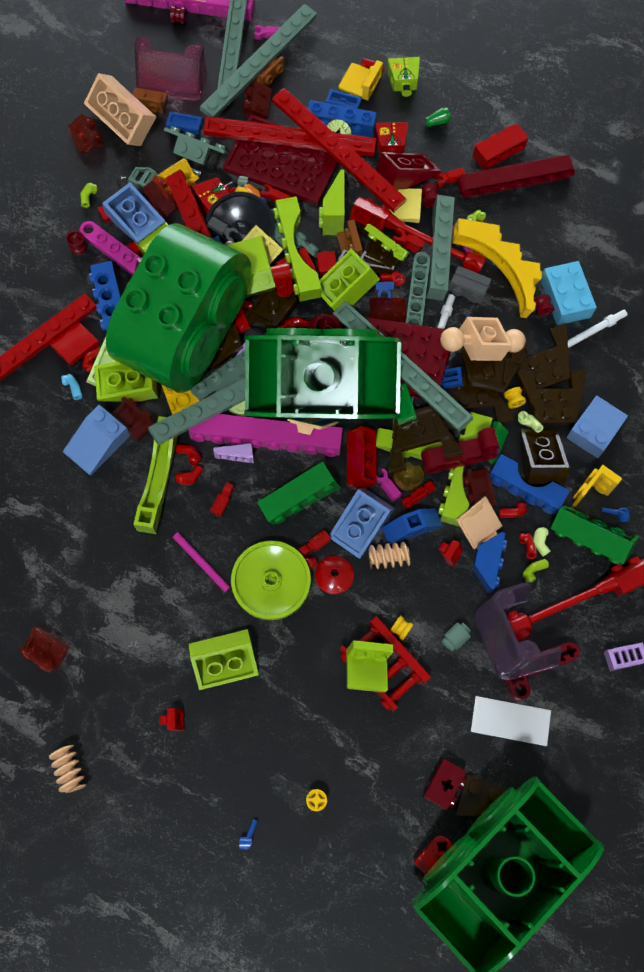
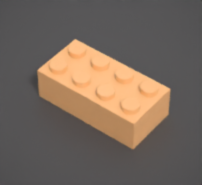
[84,73,156,146]

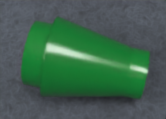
[425,107,451,128]

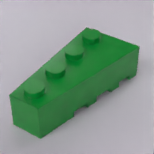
[257,461,341,525]
[551,505,640,565]

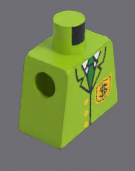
[387,57,420,97]

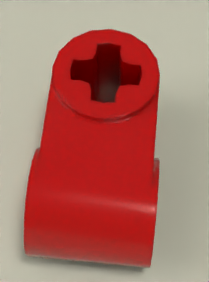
[270,263,293,297]
[413,836,452,875]

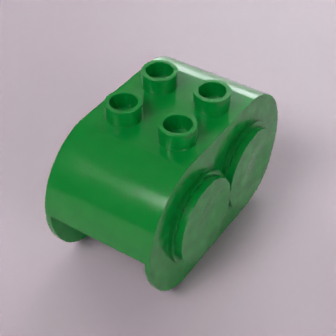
[106,223,252,393]
[244,328,401,419]
[411,776,604,972]

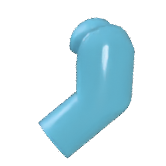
[61,374,83,400]

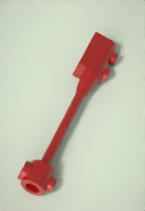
[350,197,486,274]
[504,556,644,642]

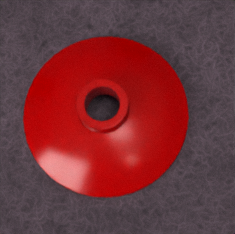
[315,556,354,595]

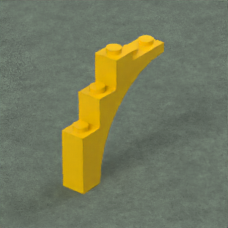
[453,218,542,318]

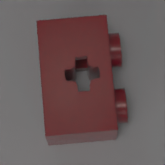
[422,759,467,810]

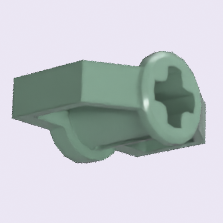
[127,167,161,198]

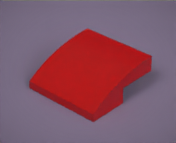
[49,321,99,366]

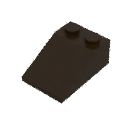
[520,429,570,484]

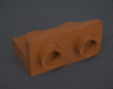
[252,56,285,89]
[133,88,168,114]
[337,220,363,256]

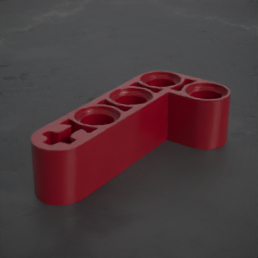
[421,427,500,474]
[501,642,580,702]

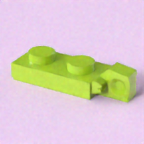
[364,224,409,261]

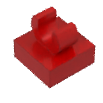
[439,540,463,567]
[160,708,184,731]

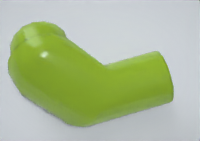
[80,183,98,208]
[467,210,486,222]
[523,559,549,583]

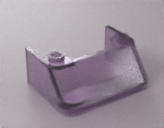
[474,582,562,680]

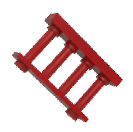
[339,616,431,712]

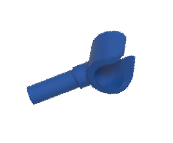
[602,507,630,522]
[239,819,258,850]

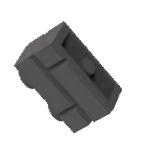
[449,266,492,303]

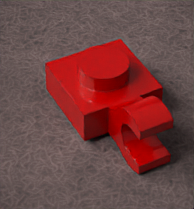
[392,228,425,254]

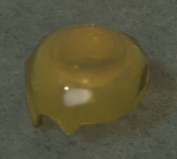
[393,462,425,491]

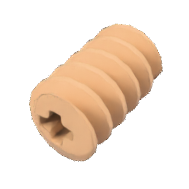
[369,541,410,569]
[49,745,86,793]

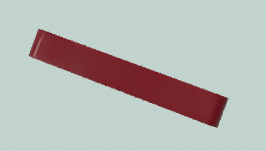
[457,155,575,198]

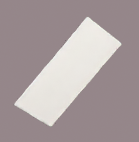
[471,696,551,746]

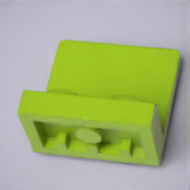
[346,640,393,692]

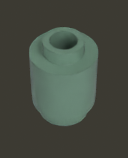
[441,623,471,652]

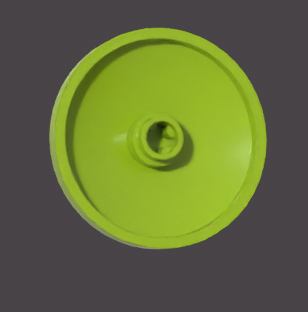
[231,541,311,620]

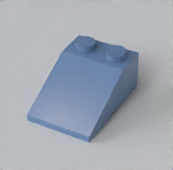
[102,182,165,244]
[567,395,628,458]
[63,405,130,476]
[329,487,395,559]

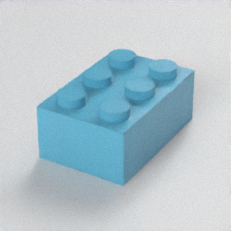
[540,261,596,325]

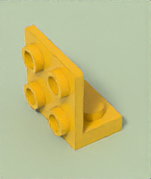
[338,60,383,101]
[572,465,622,507]

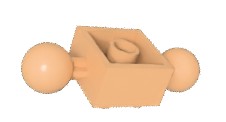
[440,317,526,361]

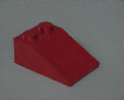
[376,152,441,190]

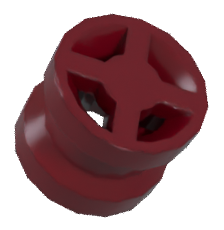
[170,6,187,25]
[534,295,555,317]

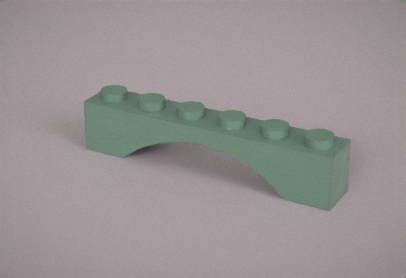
[426,195,455,301]

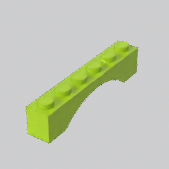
[273,196,321,302]
[438,412,493,527]
[133,416,178,534]

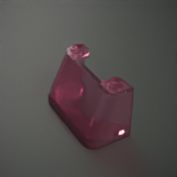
[135,37,207,100]

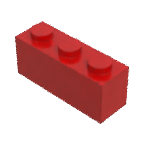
[473,123,529,170]
[347,426,377,489]

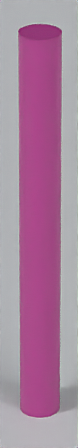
[173,532,231,593]

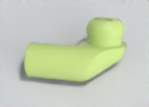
[518,411,543,433]
[533,527,551,557]

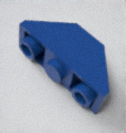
[382,509,443,546]
[472,532,507,593]

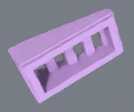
[213,443,254,463]
[604,642,644,672]

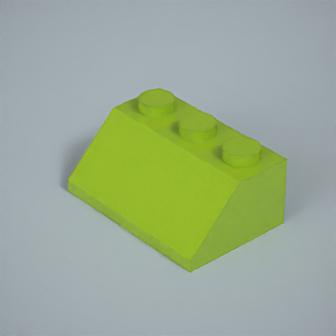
[319,249,380,311]
[189,629,259,690]

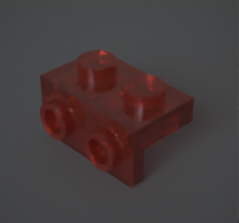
[242,81,272,119]
[68,114,104,155]
[142,176,178,218]
[369,297,406,323]
[111,396,153,441]
[463,469,497,507]
[18,626,70,672]

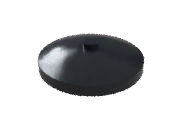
[205,192,276,245]

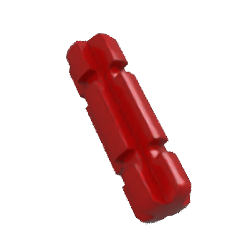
[401,481,436,509]

